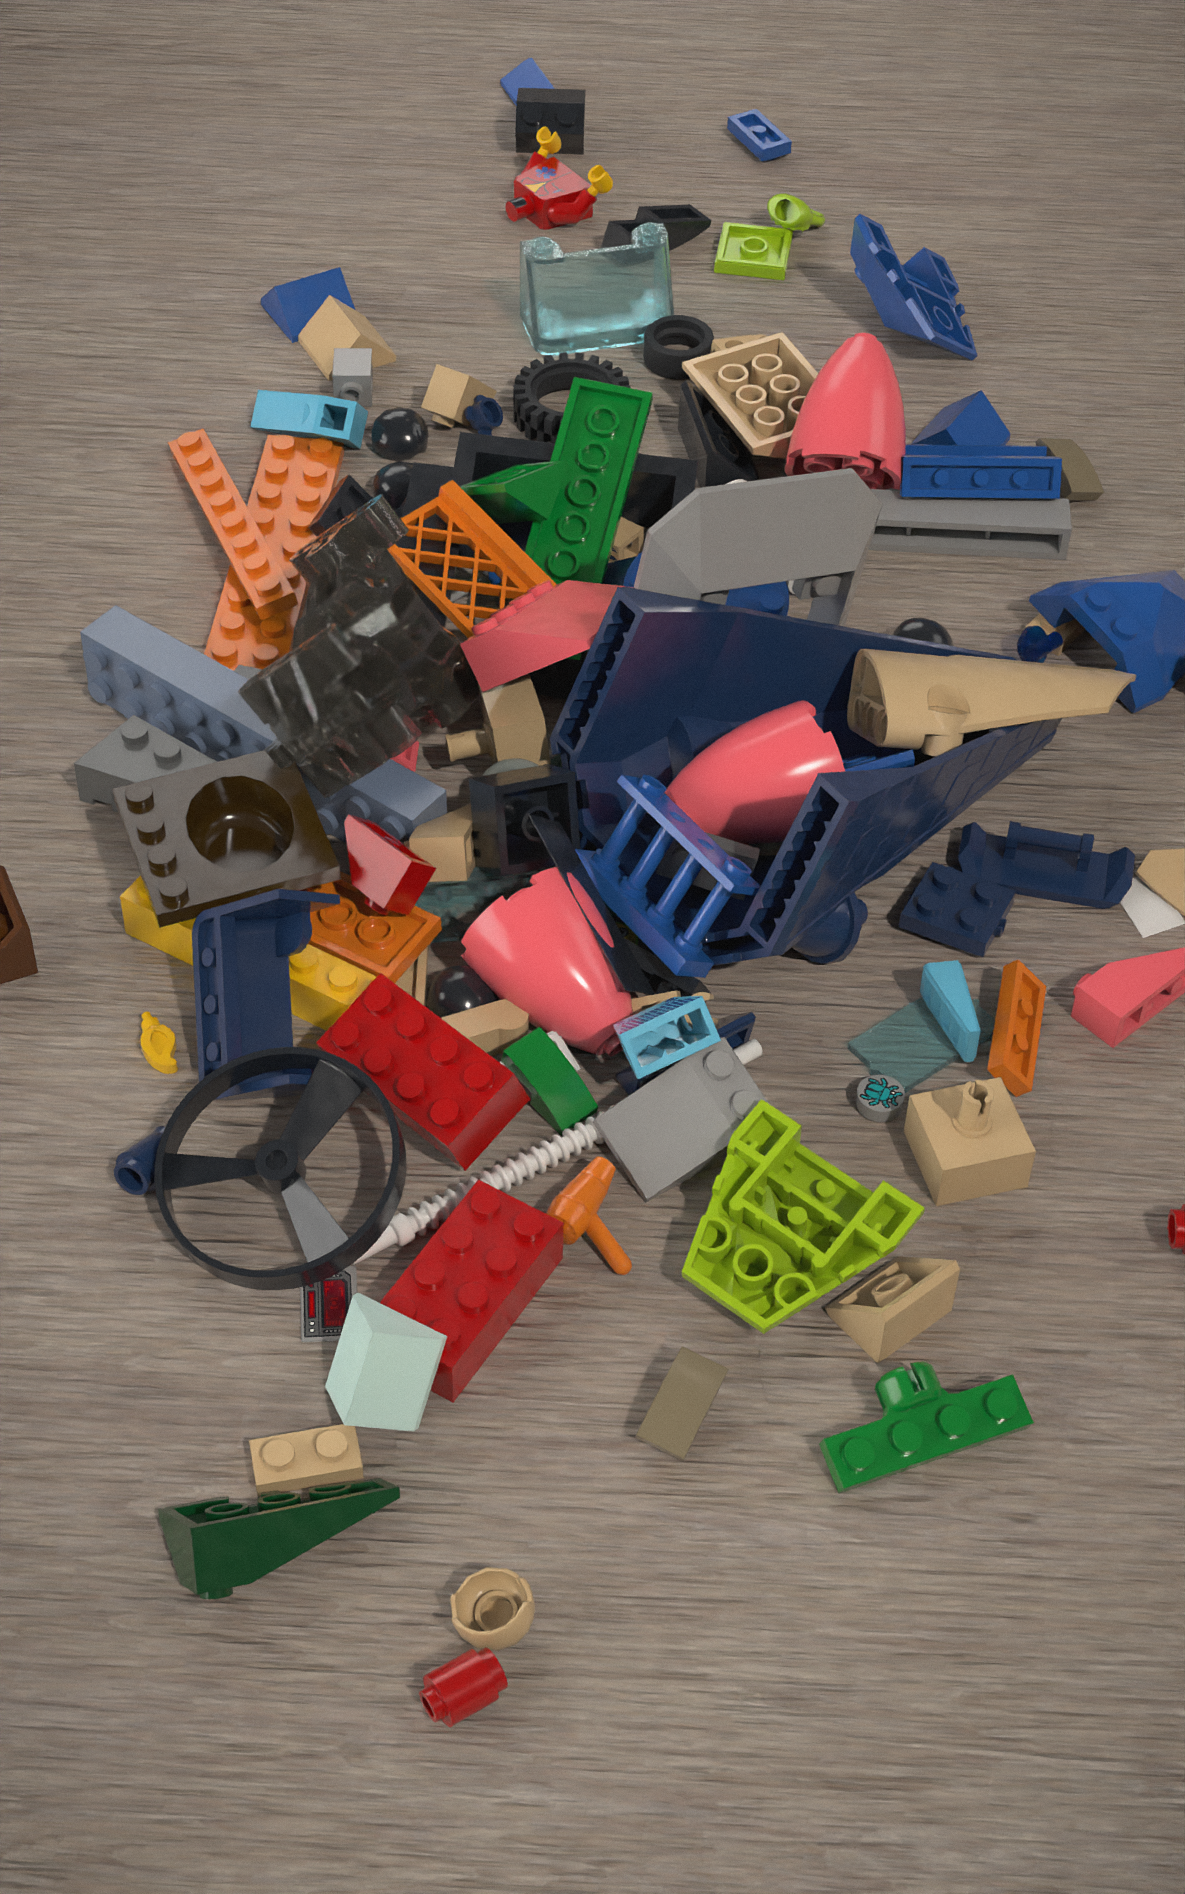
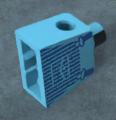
[613,996,721,1079]

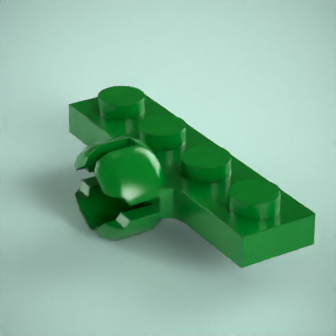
[819,1361,1034,1494]

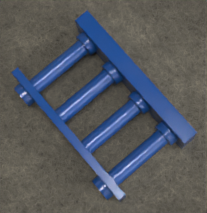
[900,444,1062,499]
[575,775,760,978]

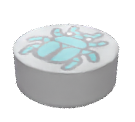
[856,1075,905,1122]

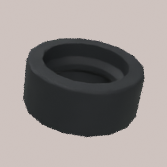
[643,315,714,380]

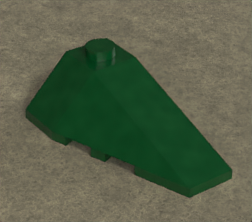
[158,1478,400,1599]

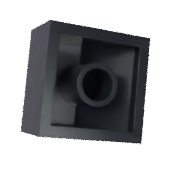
[515,88,586,155]

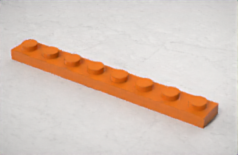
[168,428,299,621]

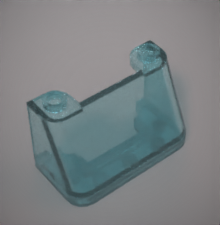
[520,223,674,356]

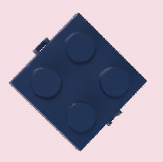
[899,862,1016,957]

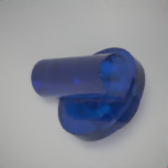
[1017,626,1063,663]

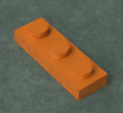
[987,959,1047,1097]

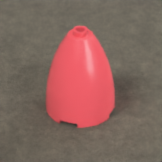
[784,333,906,490]
[665,700,845,844]
[461,867,633,1057]

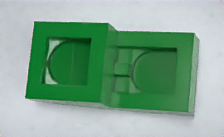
[501,1027,598,1136]

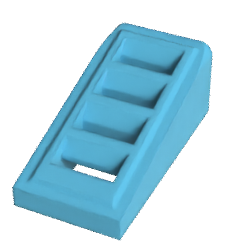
[920,960,981,1062]

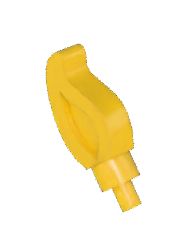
[141,1011,178,1074]

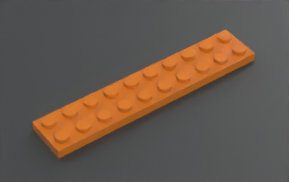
[204,435,344,677]

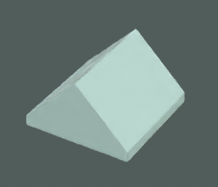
[325,1292,448,1431]

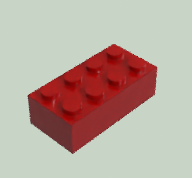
[316,973,530,1171]
[380,1179,564,1403]

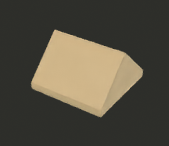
[298,295,396,381]
[825,1256,960,1363]

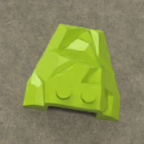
[682,1099,925,1334]

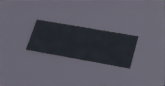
[528,814,655,995]

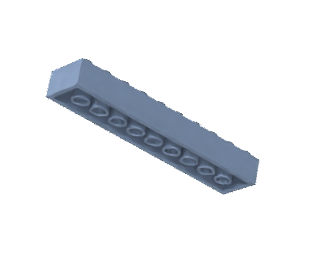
[80,605,447,844]

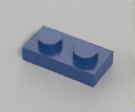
[727,109,792,162]

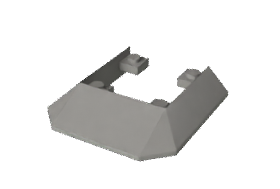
[634,468,883,626]

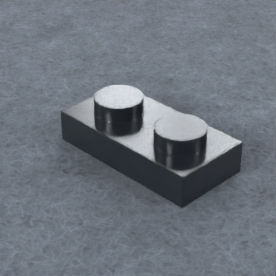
[308,474,376,549]

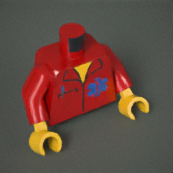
[505,126,613,230]

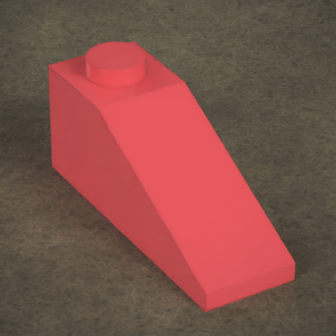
[1071,947,1185,1048]

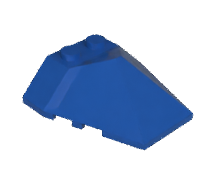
[850,214,977,361]
[1029,570,1185,713]

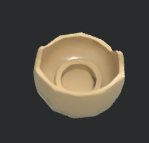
[450,1567,535,1651]

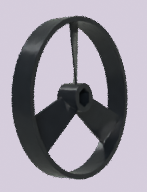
[154,1047,407,1290]

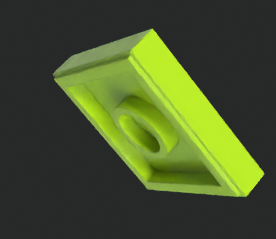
[714,222,793,280]

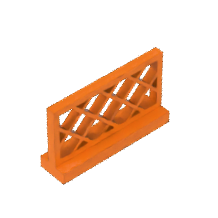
[374,480,557,638]

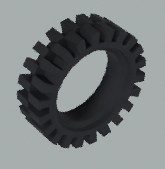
[513,352,631,443]

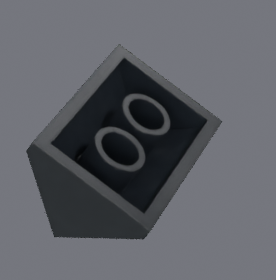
[678,380,760,488]

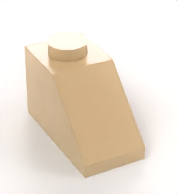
[421,364,497,428]

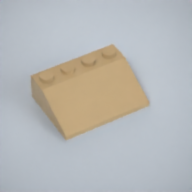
[682,332,818,459]

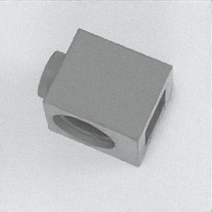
[332,348,373,407]

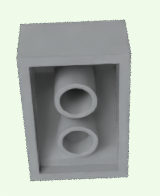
[593,1037,769,1203]

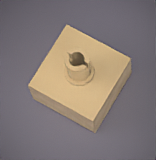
[445,674,551,765]
[903,1077,1036,1206]

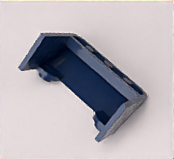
[192,889,340,1100]

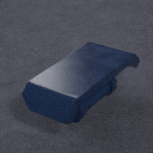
[958,821,1135,909]

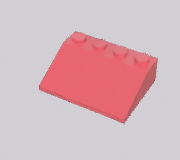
[460,580,634,692]

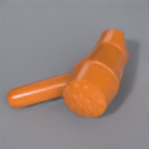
[546,1156,632,1275]

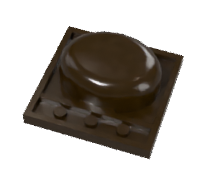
[112,744,341,928]

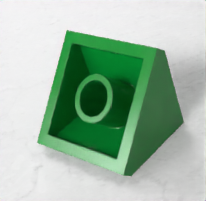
[460,460,568,524]

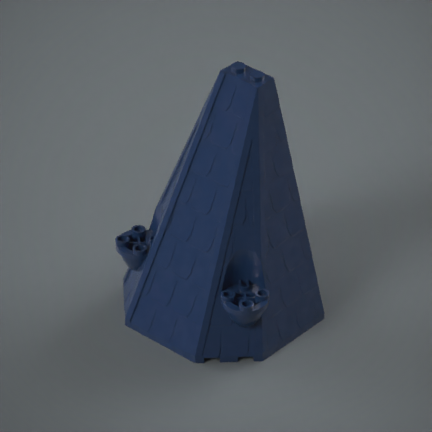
[550,587,1062,966]

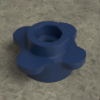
[465,395,503,436]

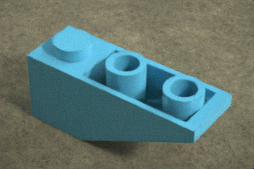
[250,390,368,449]

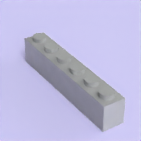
[869,489,1072,560]

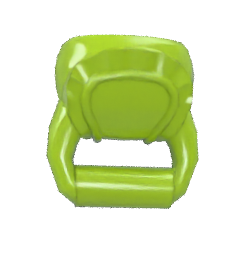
[767,193,826,232]

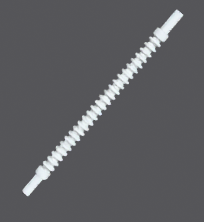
[352,1039,763,1265]

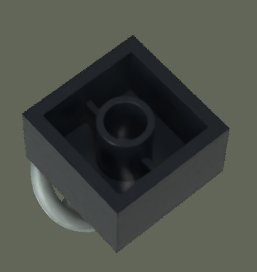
[469,758,581,877]

